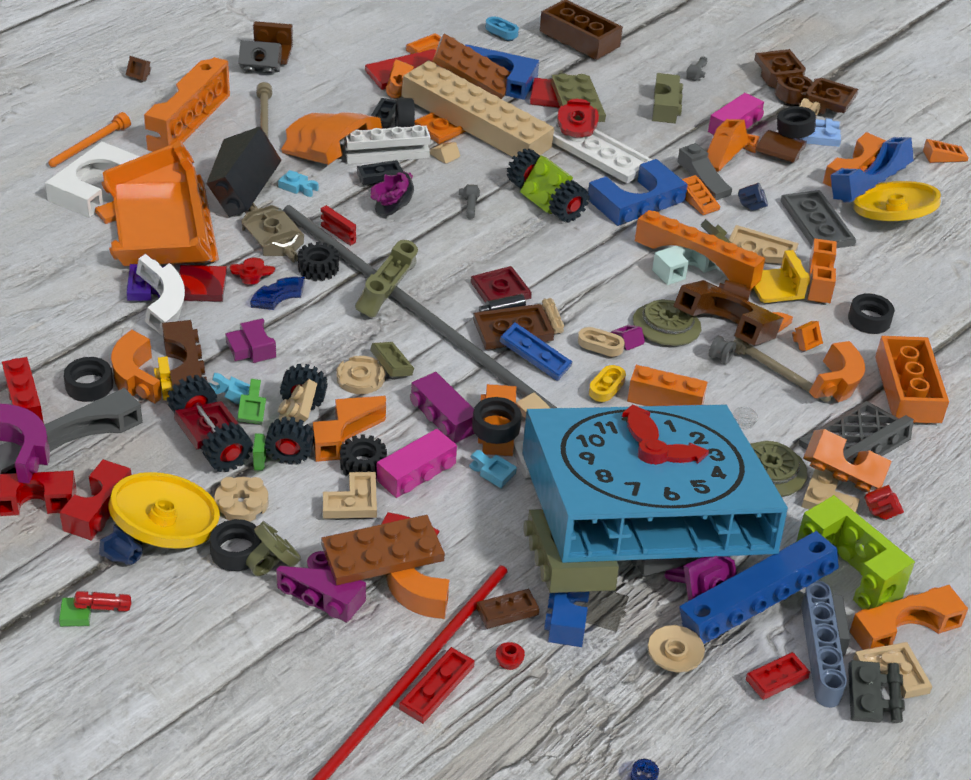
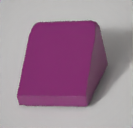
[610,325,645,350]

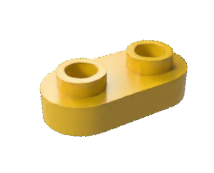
[589,365,626,402]

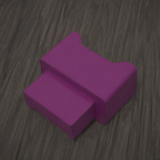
[225,318,276,363]

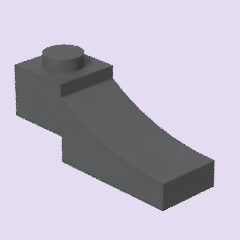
[677,143,732,201]

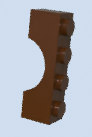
[162,320,207,391]

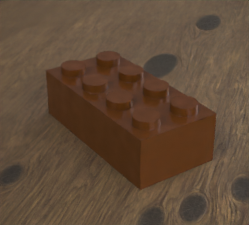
[539,0,623,60]

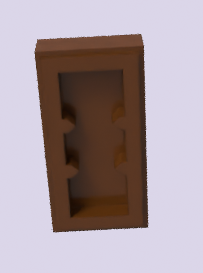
[476,588,540,629]

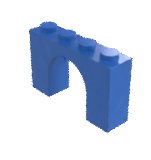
[465,44,539,100]
[588,159,688,226]

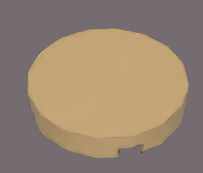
[336,356,385,394]

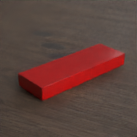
[399,647,475,724]

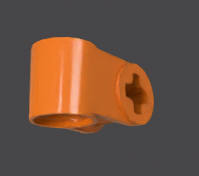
[386,59,414,98]

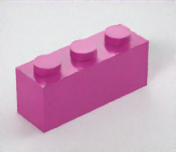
[708,93,764,135]
[377,429,457,498]

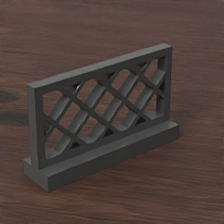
[799,401,913,464]

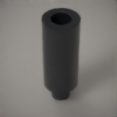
[479,294,526,312]

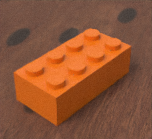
[875,336,949,423]

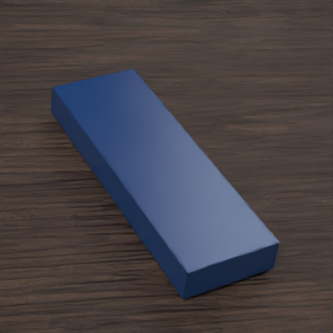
[500,323,573,381]

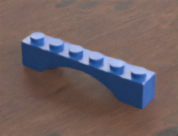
[831,137,914,202]

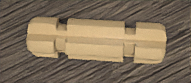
[542,298,564,334]

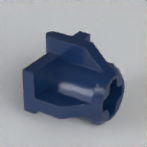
[738,182,768,211]
[99,524,143,566]

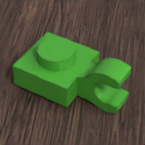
[237,379,266,425]

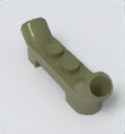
[355,240,418,318]

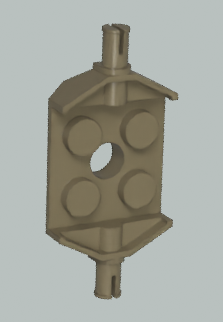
[242,203,304,263]

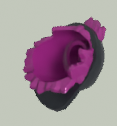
[370,171,414,216]

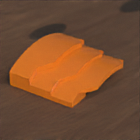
[281,112,382,165]

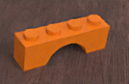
[823,132,886,187]
[849,585,968,650]

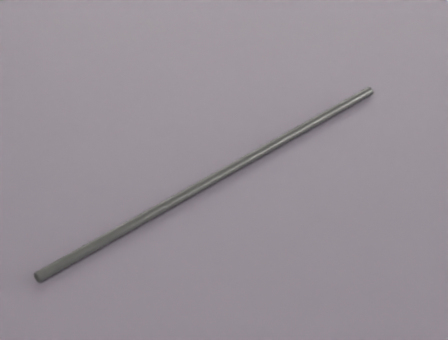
[283,205,557,408]

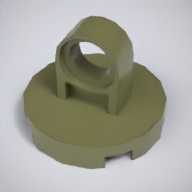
[246,521,301,576]

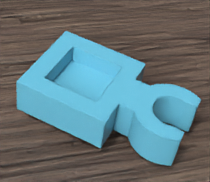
[278,170,319,197]

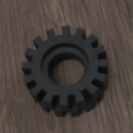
[298,242,339,281]
[340,434,387,479]

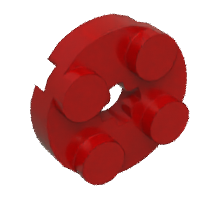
[557,99,599,137]

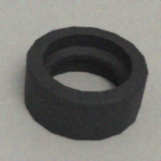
[395,98,415,127]
[777,106,816,139]
[848,293,895,334]
[63,357,113,402]
[472,397,522,444]
[209,519,262,571]

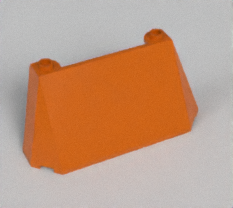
[101,140,219,266]

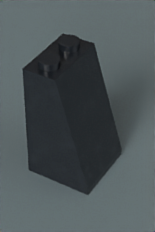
[206,126,281,217]

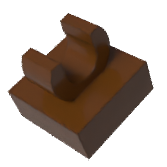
[126,56,151,81]

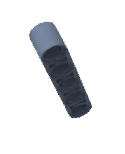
[801,580,847,708]

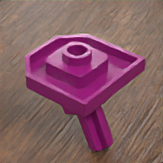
[665,556,736,601]

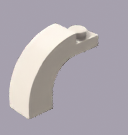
[136,254,185,336]

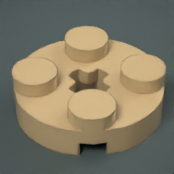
[214,477,269,522]

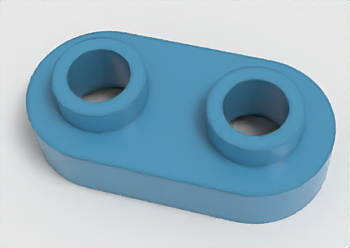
[485,17,519,41]

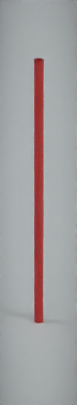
[311,565,508,780]

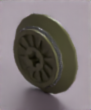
[633,299,702,346]
[750,441,807,497]

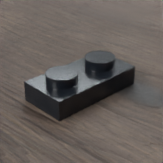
[371,98,396,129]
[357,160,404,185]

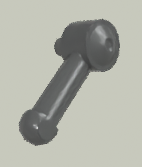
[686,56,708,80]
[459,184,480,219]

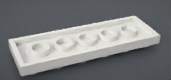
[542,111,652,183]

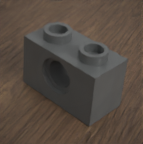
[238,40,282,74]

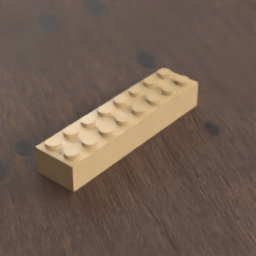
[402,61,554,157]

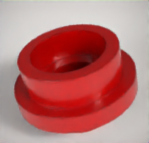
[496,642,525,670]

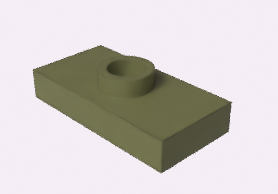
[700,219,732,243]
[370,342,414,377]

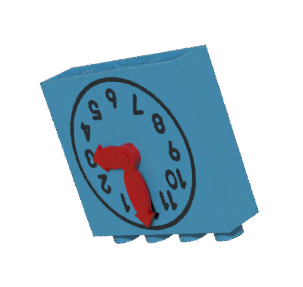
[522,404,788,563]

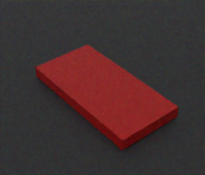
[365,49,441,90]

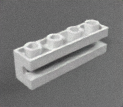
[344,125,430,164]

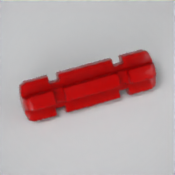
[74,591,132,611]

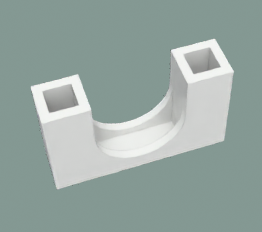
[45,142,140,218]

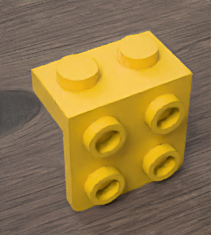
[753,250,810,303]

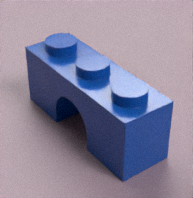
[544,591,590,647]

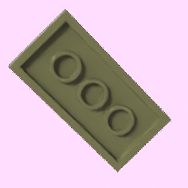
[550,73,606,122]

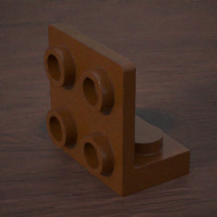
[253,21,293,65]

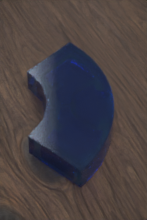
[250,277,305,310]

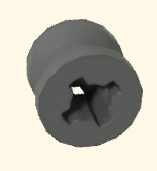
[708,335,737,364]

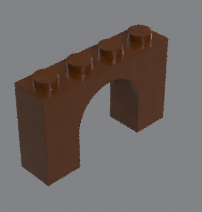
[673,280,784,346]

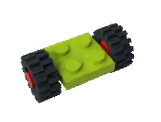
[507,148,590,223]

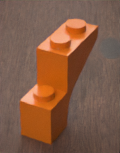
[313,396,386,462]

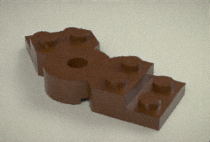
[754,49,858,114]

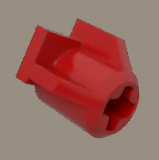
[864,485,904,520]

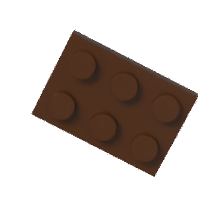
[473,304,554,350]

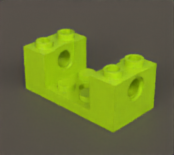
[796,495,915,609]

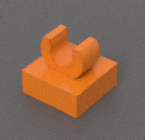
[792,321,823,351]

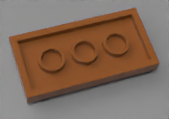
[432,33,511,99]
[321,515,445,585]

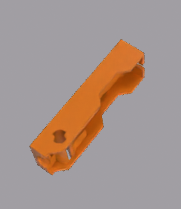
[144,57,230,152]

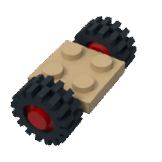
[265,364,328,465]

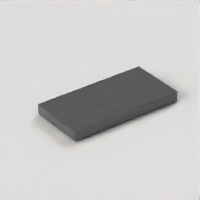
[780,190,856,248]

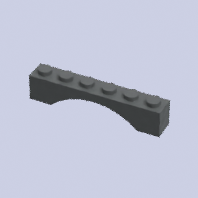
[0,388,143,474]

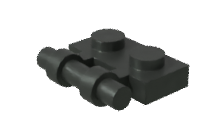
[848,660,905,723]

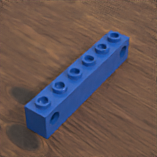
[679,531,839,644]

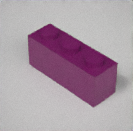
[410,372,475,443]

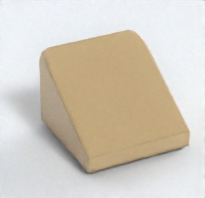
[430,142,460,163]

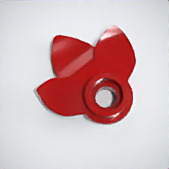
[230,257,275,284]

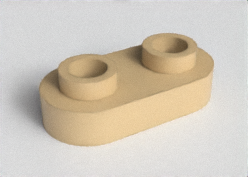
[578,327,625,357]

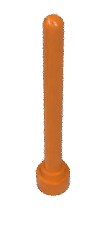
[48,112,131,167]

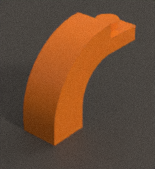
[111,330,162,404]
[809,341,865,402]
[386,568,450,619]

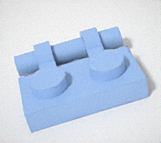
[799,118,841,147]

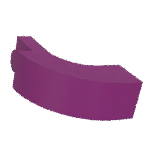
[0,403,50,483]

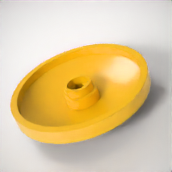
[853,181,941,221]
[109,472,220,548]

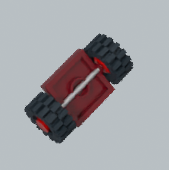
[167,375,253,472]

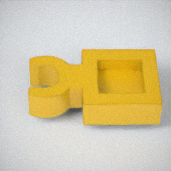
[154,356,172,401]

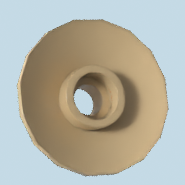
[647,625,705,672]

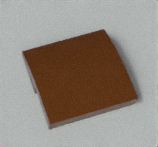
[755,130,807,162]

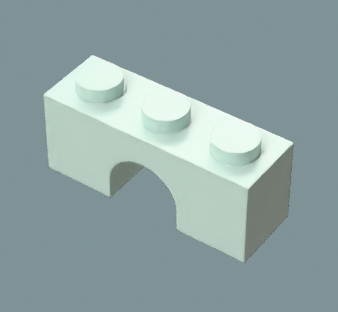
[652,246,719,285]

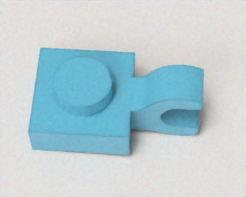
[209,373,250,404]
[469,450,517,488]

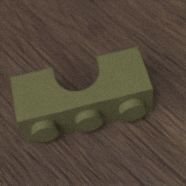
[652,73,683,124]

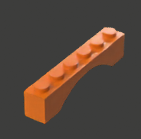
[635,210,765,289]

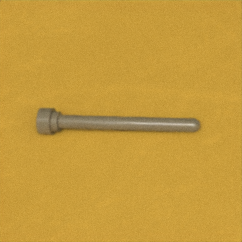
[256,82,272,137]
[733,337,831,403]

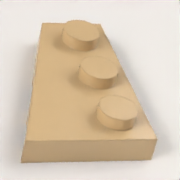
[729,225,799,264]

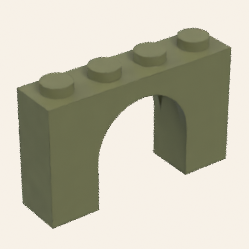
[523,509,619,593]

